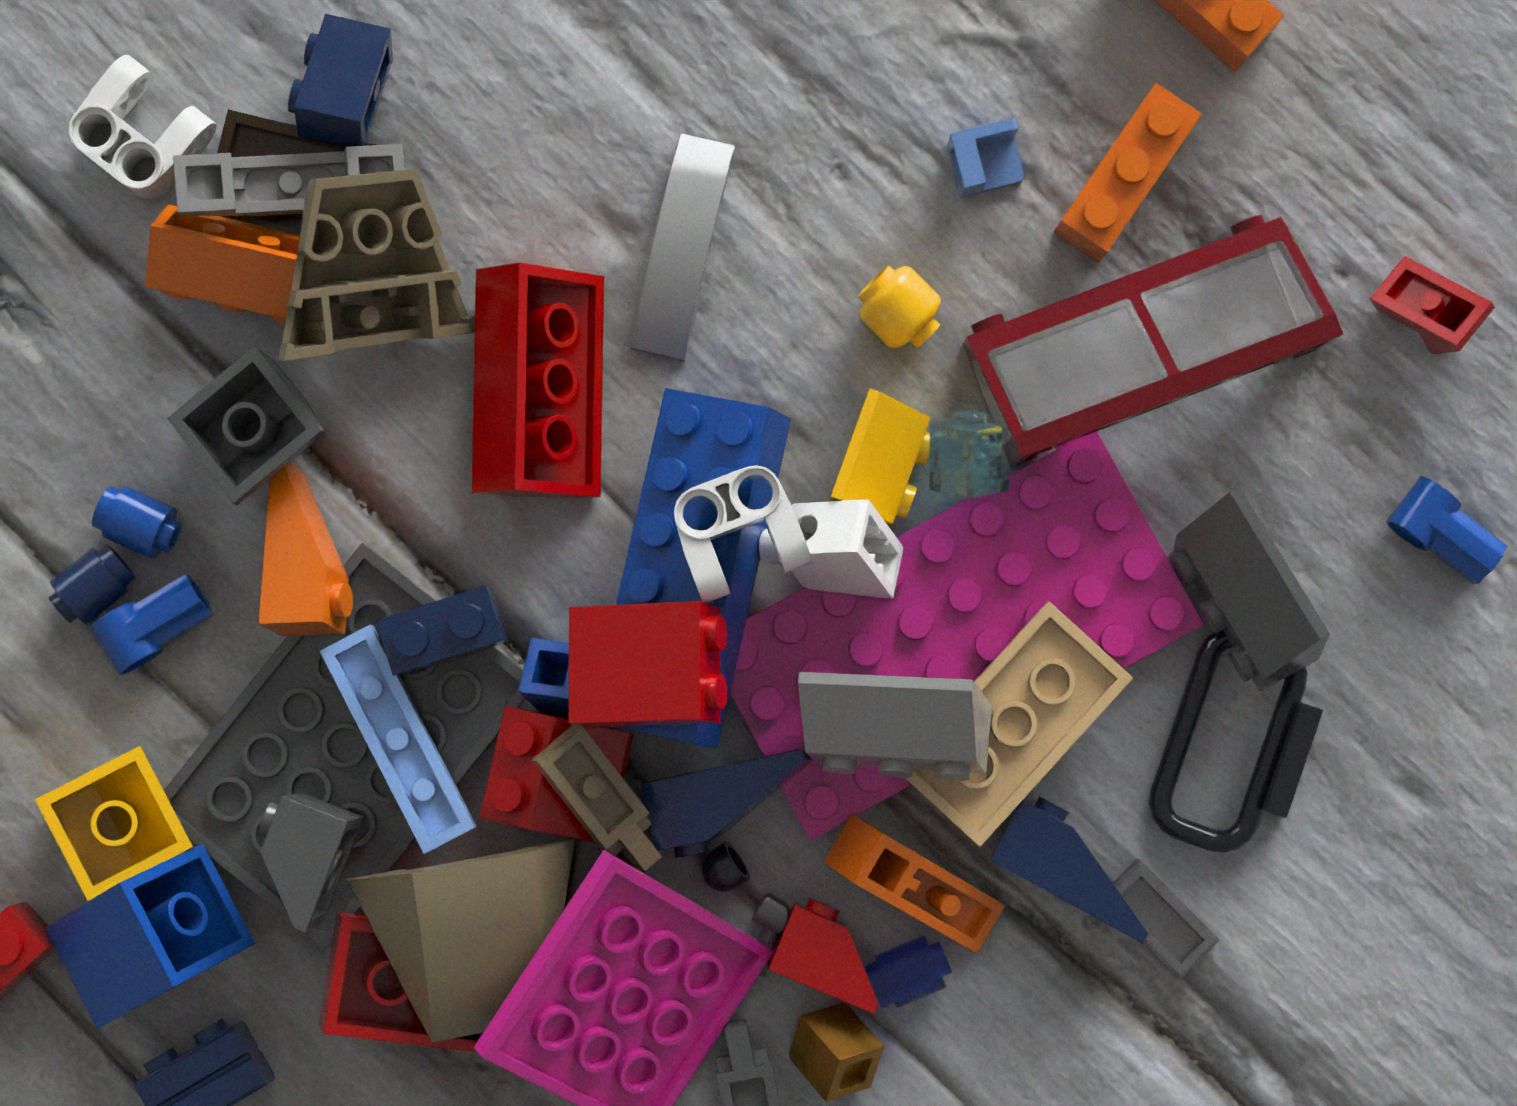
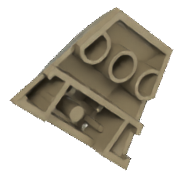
[278,169,475,361]
[346,838,575,1042]

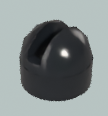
[702,842,750,892]

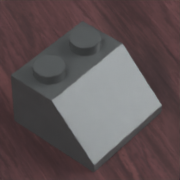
[167,346,325,505]
[258,792,364,932]

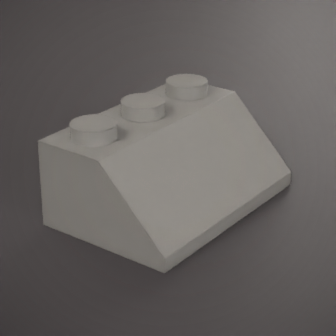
[798,672,992,781]

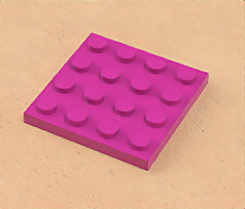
[473,850,774,1106]

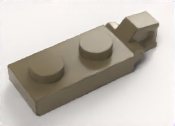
[531,724,662,872]

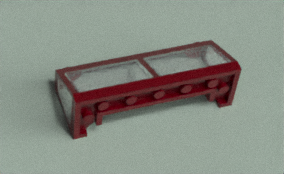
[962,214,1343,468]

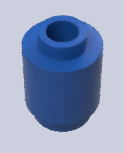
[92,486,182,559]

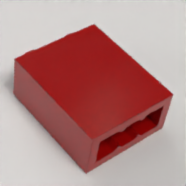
[568,601,727,727]

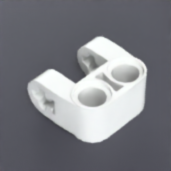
[68,55,217,199]
[674,465,813,603]

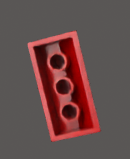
[472,262,604,498]

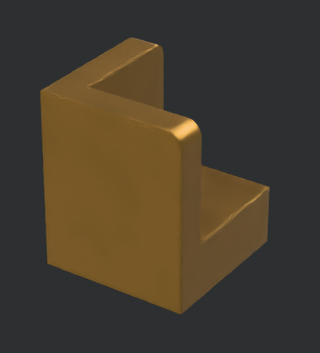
[789,1003,884,1102]

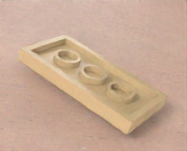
[905,601,1133,847]

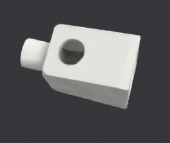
[759,500,904,599]

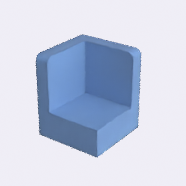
[947,118,1024,198]

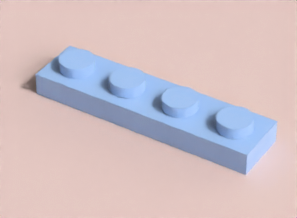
[320,625,477,854]

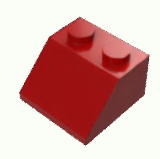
[480,706,634,842]

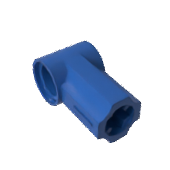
[1386,476,1507,584]
[90,574,213,675]

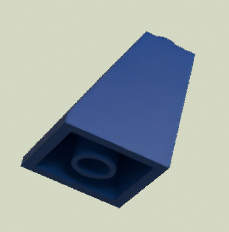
[45,843,255,1029]

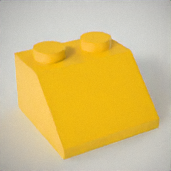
[829,388,936,527]
[35,746,193,901]

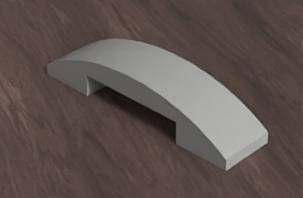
[630,133,735,362]
[173,144,405,216]

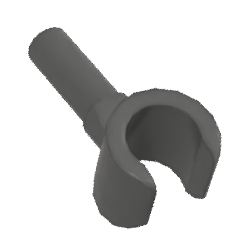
[752,893,790,977]

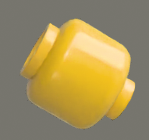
[857,265,941,349]

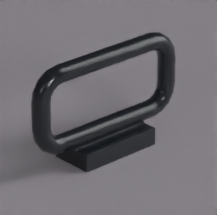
[1149,630,1323,853]

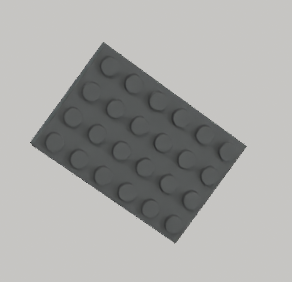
[164,543,526,950]

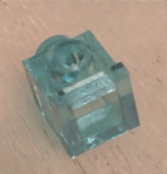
[929,409,1009,499]

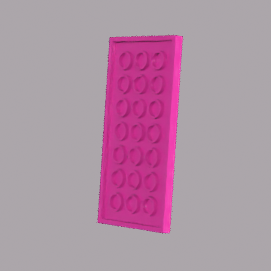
[730,432,1204,840]

